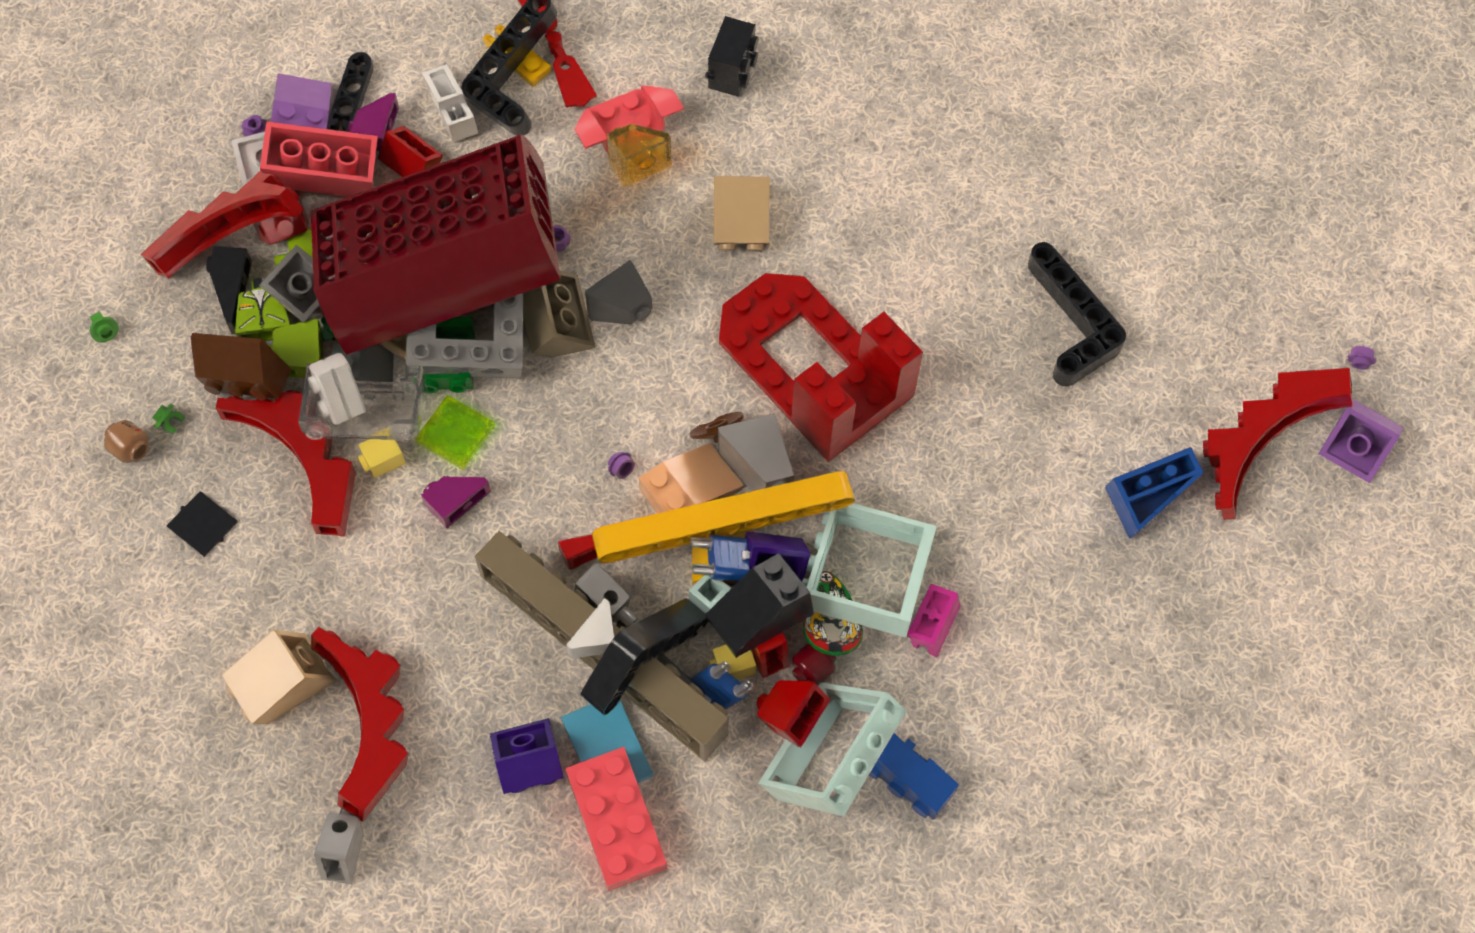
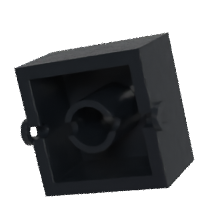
[705,16,759,97]

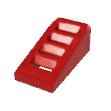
[558,534,598,570]

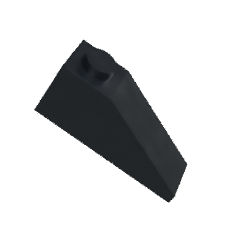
[206,246,252,335]

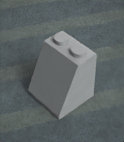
[718,413,794,491]

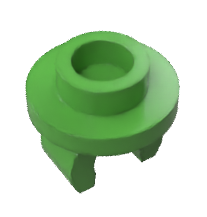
[89,311,119,342]
[152,403,185,434]

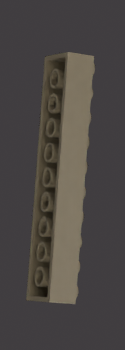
[475,531,729,762]

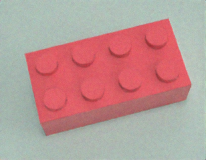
[260,121,378,197]
[565,747,667,891]

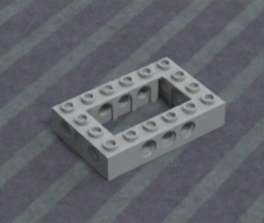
[406,203,523,379]

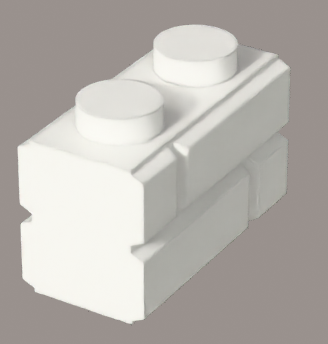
[308,353,366,425]

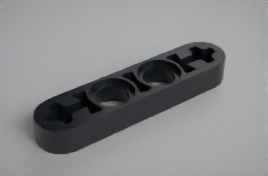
[327,52,373,132]

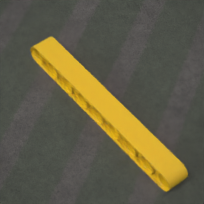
[592,471,855,563]

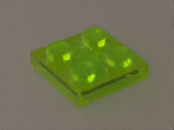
[415,395,495,470]

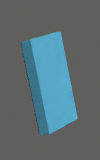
[561,701,653,783]

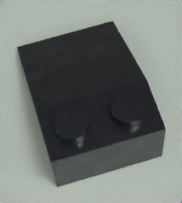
[705,553,814,658]

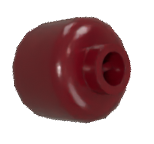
[791,643,837,686]

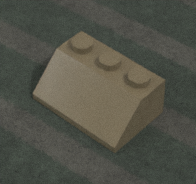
[523,270,595,358]

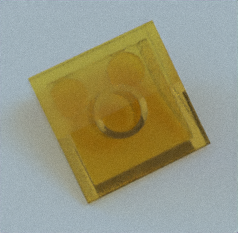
[606,124,672,187]

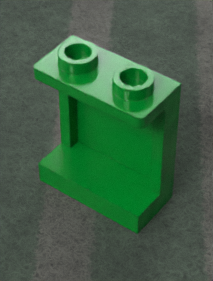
[413,316,475,393]

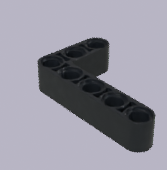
[461,0,557,136]
[1028,242,1126,386]
[580,598,708,715]

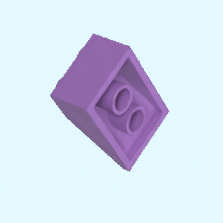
[271,73,331,129]

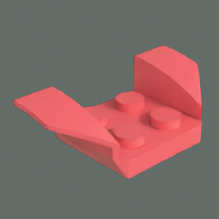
[574,85,684,154]

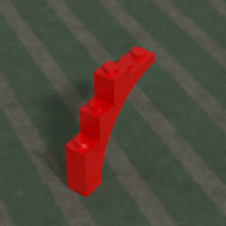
[140,172,304,279]
[1203,368,1353,520]
[216,390,356,536]
[311,626,408,822]

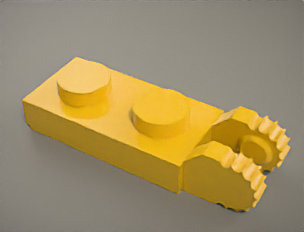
[483,24,552,87]

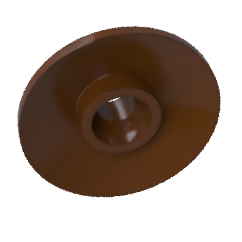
[689,412,744,443]

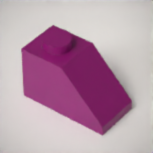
[348,93,399,151]
[421,476,491,528]

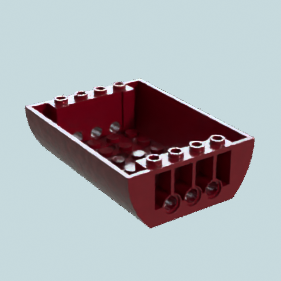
[311,134,561,355]

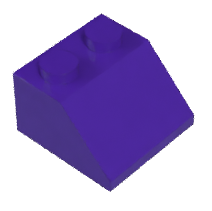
[745,531,811,582]
[490,718,564,794]

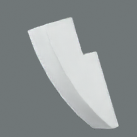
[422,64,478,143]

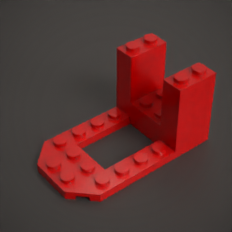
[719,273,923,462]

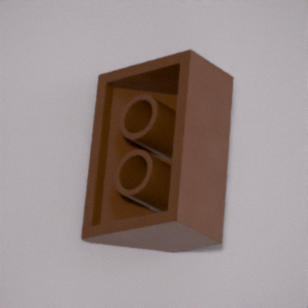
[191,333,292,400]

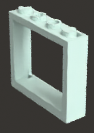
[802,503,937,638]
[758,682,907,816]

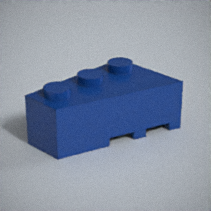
[1105,447,1204,538]
[869,733,959,820]

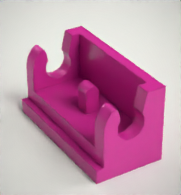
[907,584,961,657]

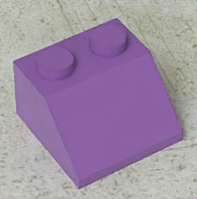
[1318,398,1403,483]

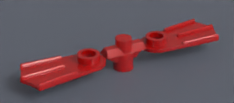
[518,0,597,107]

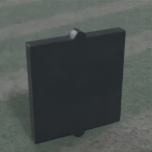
[167,491,238,557]

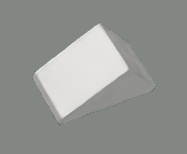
[566,598,614,658]

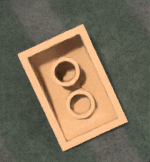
[639,443,744,513]

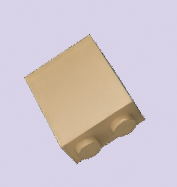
[713,176,770,251]
[222,629,336,725]

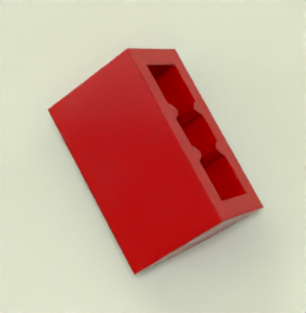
[378,126,443,177]

